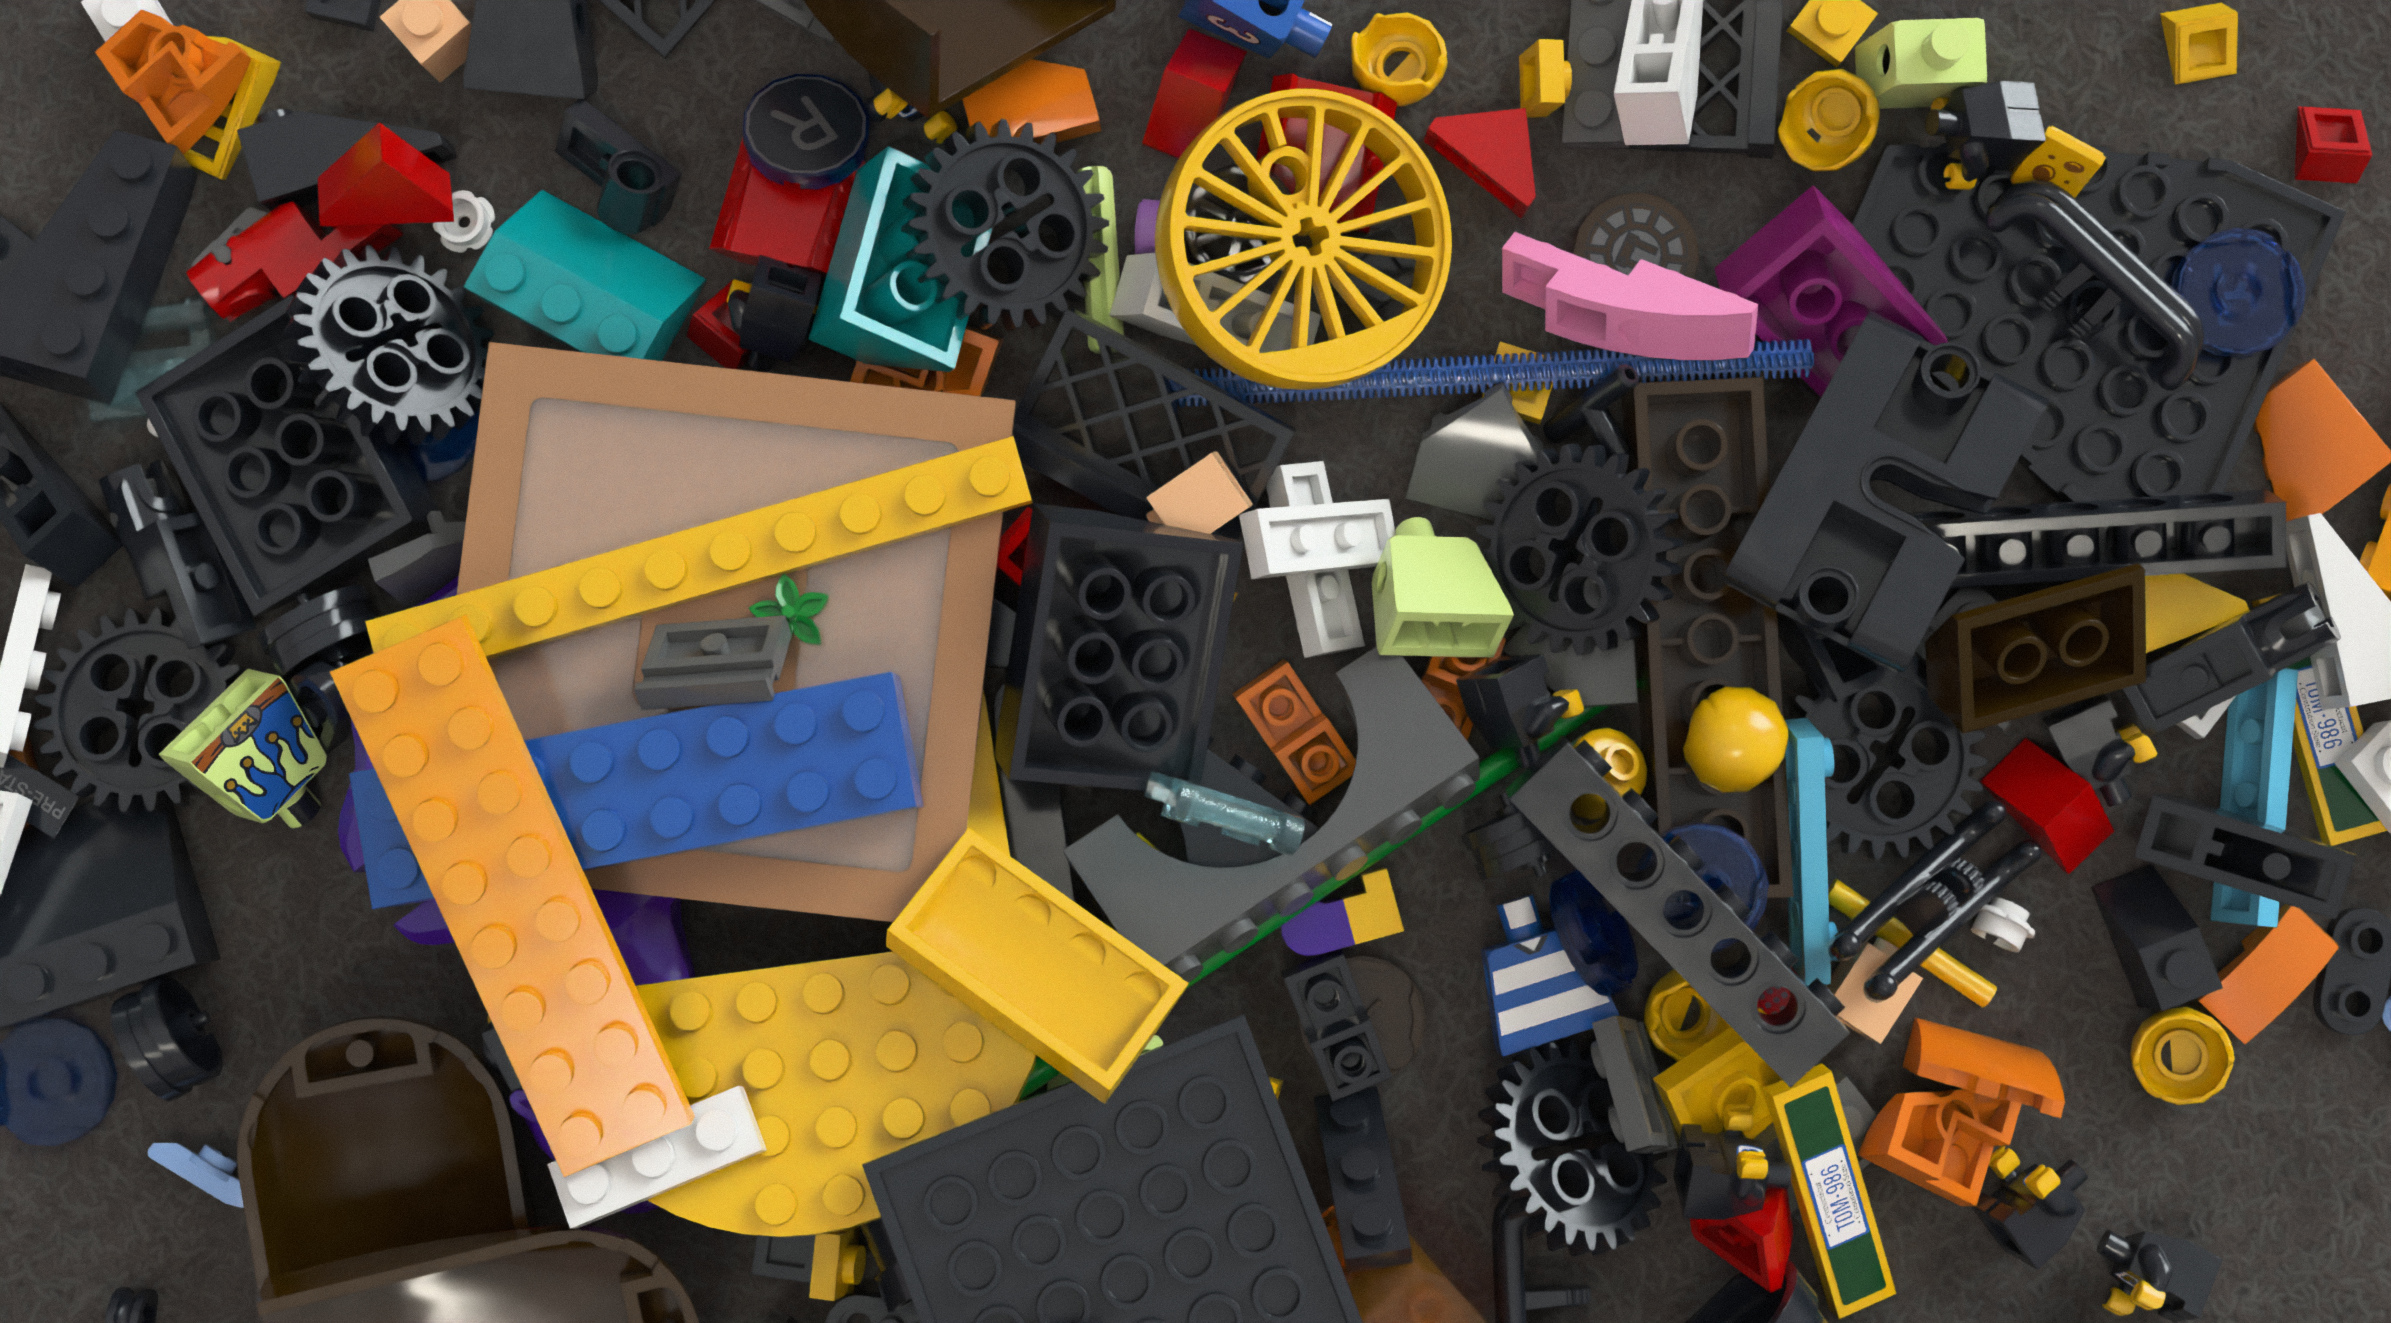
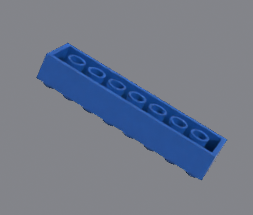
[349,672,924,909]

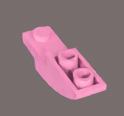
[1502,232,1758,360]

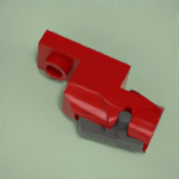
[186,202,404,323]

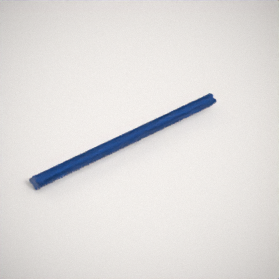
[1169,339,1814,408]

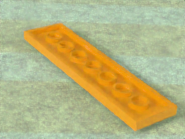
[330,614,695,1177]

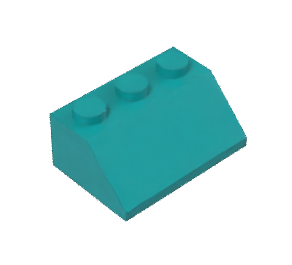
[809,146,992,372]
[463,190,707,361]

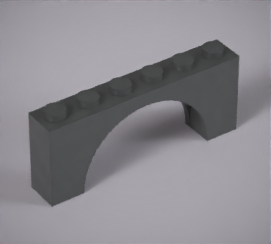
[1063,646,1480,983]

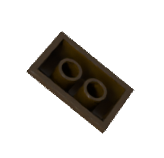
[1925,563,2146,734]

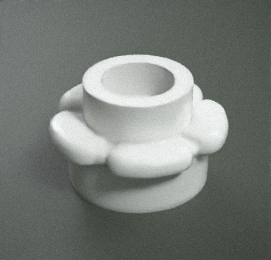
[433,190,495,253]
[1971,897,2035,952]

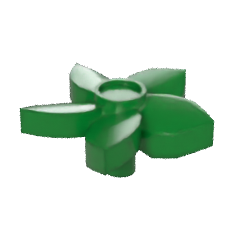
[748,573,829,646]

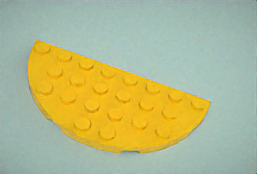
[636,952,1037,1237]

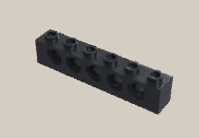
[1907,489,2286,588]
[1506,735,1850,1088]

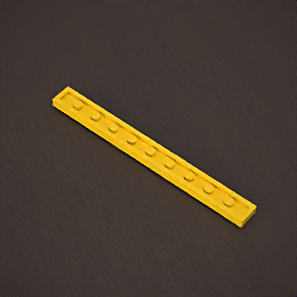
[365,436,1033,659]

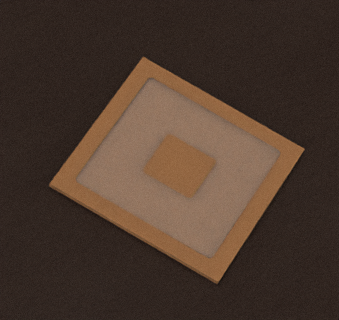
[457,342,1016,922]

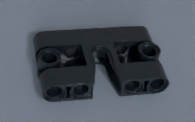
[1721,311,2049,675]

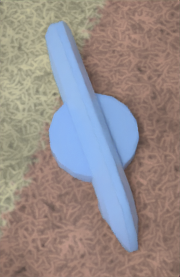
[148,1143,244,1208]

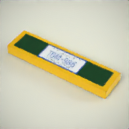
[2252,593,2387,846]
[1763,1063,1897,1319]

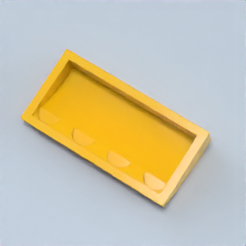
[886,827,1188,1104]

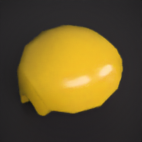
[1351,12,1448,106]
[1777,69,1880,172]
[1683,687,1788,793]
[1643,969,1731,1061]
[2130,1007,2235,1105]

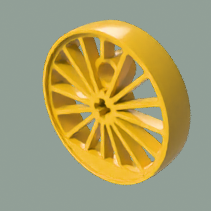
[1155,89,1452,390]

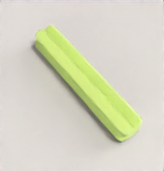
[1077,166,1124,354]

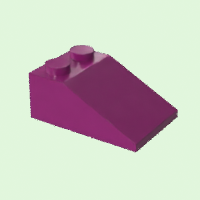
[1714,185,1948,397]

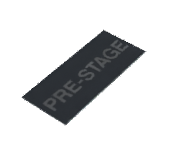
[0,754,79,838]

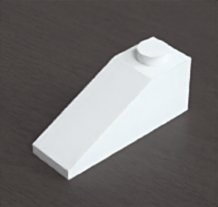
[1614,0,1703,145]
[1109,252,1321,353]
[2286,513,2391,710]

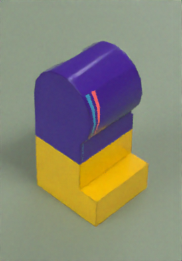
[1280,867,1404,956]

